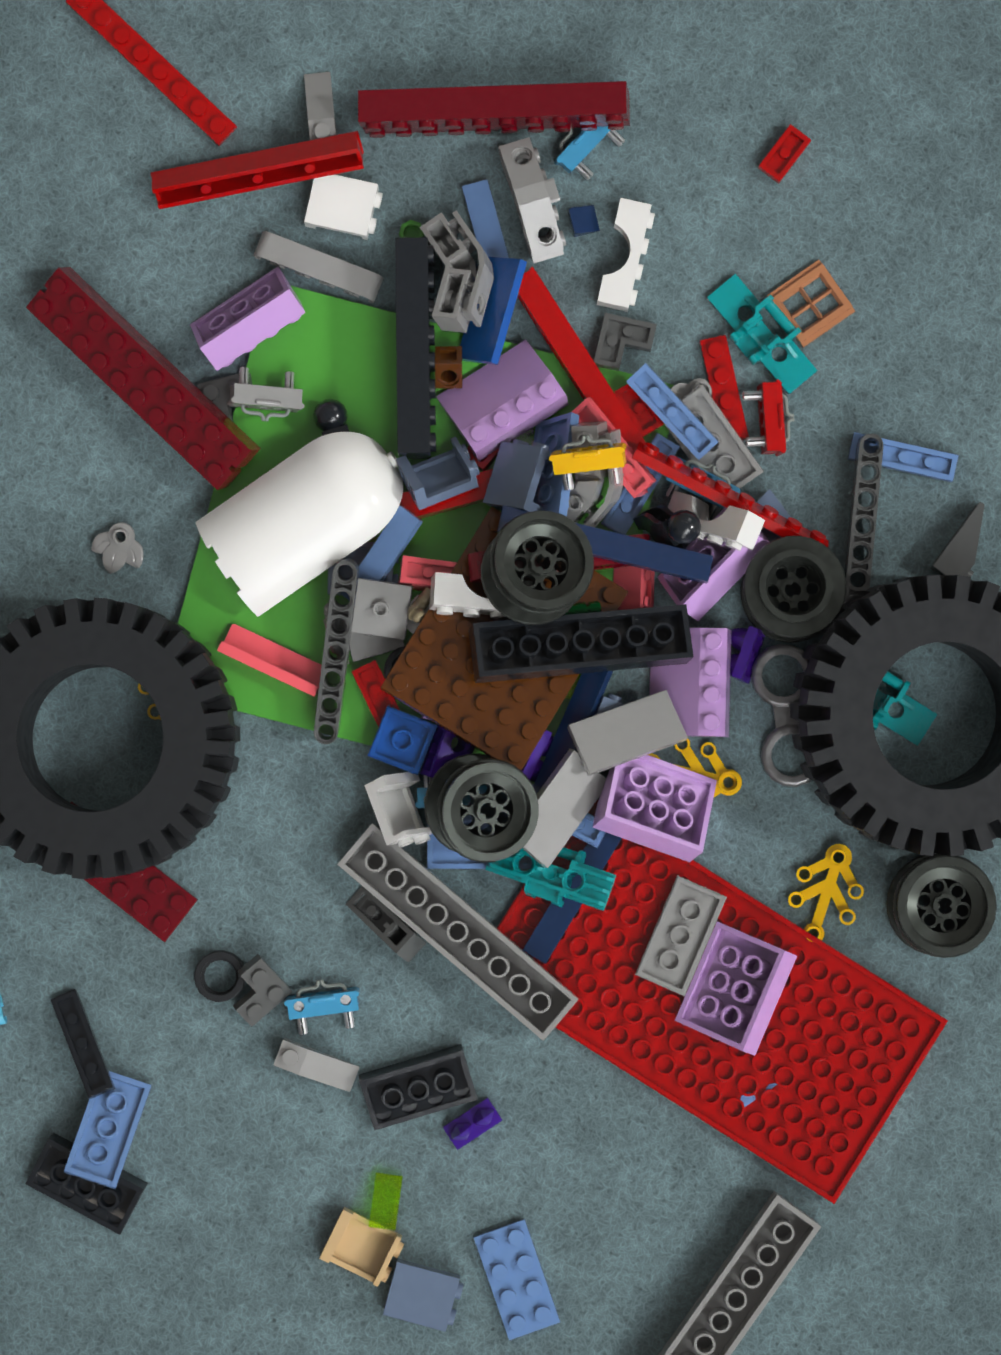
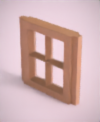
[766,260,855,348]

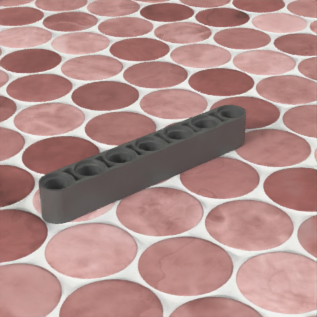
[844,433,884,604]
[314,558,359,744]

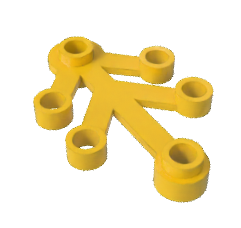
[648,738,742,797]
[788,844,864,942]

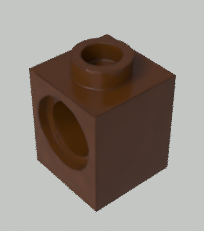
[435,346,462,389]

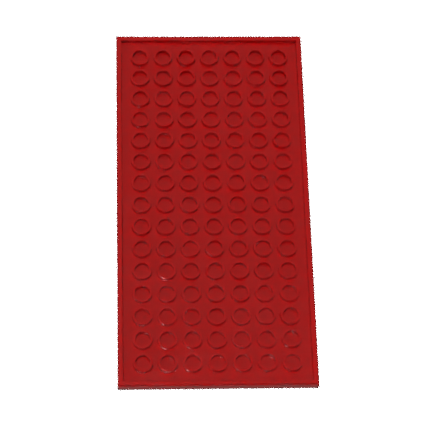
[497,800,948,1204]

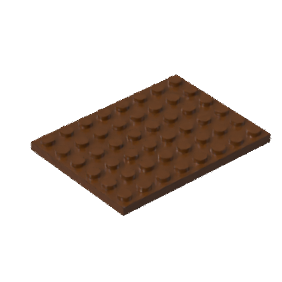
[380,507,628,770]

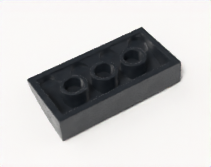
[359,1044,478,1130]
[25,1133,148,1235]

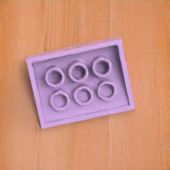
[436,340,569,461]
[650,628,731,737]
[592,755,717,862]
[675,922,797,1056]

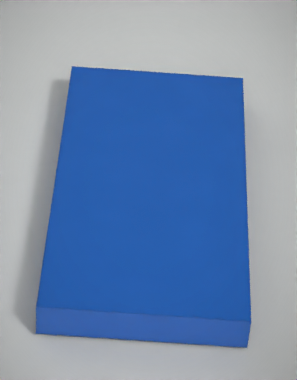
[460,257,527,365]

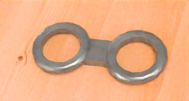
[751,644,811,787]

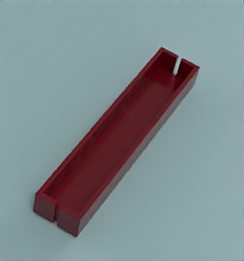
[358,81,630,138]
[26,267,261,490]

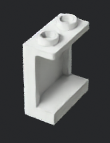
[304,175,383,240]
[364,772,432,847]

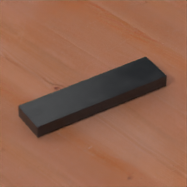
[51,989,115,1099]

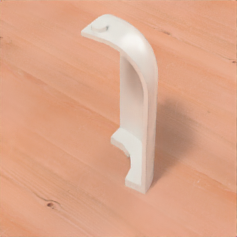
[195,432,403,617]

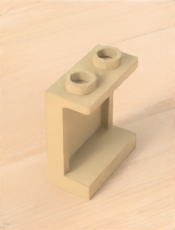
[319,1207,404,1287]

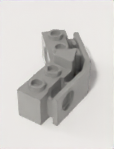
[498,137,566,263]
[420,210,494,333]
[566,421,624,527]

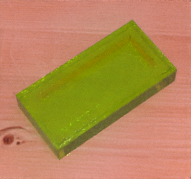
[368,1173,403,1231]

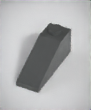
[930,502,985,577]
[346,886,426,963]

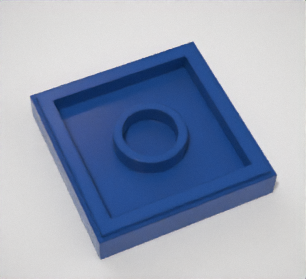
[368,706,438,775]

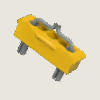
[549,435,627,490]

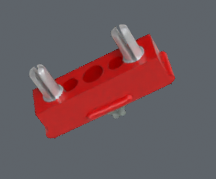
[742,379,795,457]

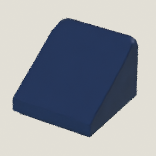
[568,205,600,237]

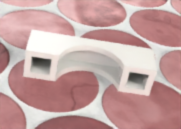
[597,198,655,312]
[667,491,765,551]
[429,572,533,620]

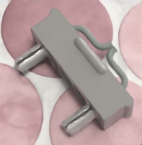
[227,367,304,421]

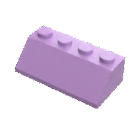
[190,267,306,371]
[657,507,770,621]

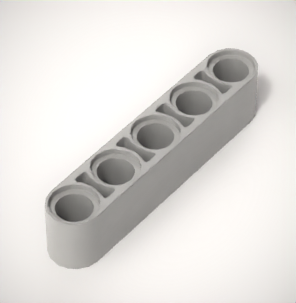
[253,231,384,303]

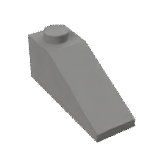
[304,72,337,140]
[273,1038,360,1092]

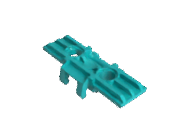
[707,274,818,395]
[873,671,937,746]
[485,847,616,911]

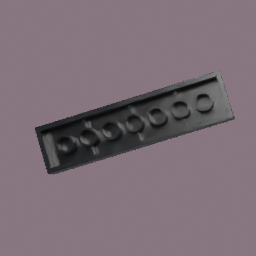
[395,237,436,459]
[468,604,694,683]

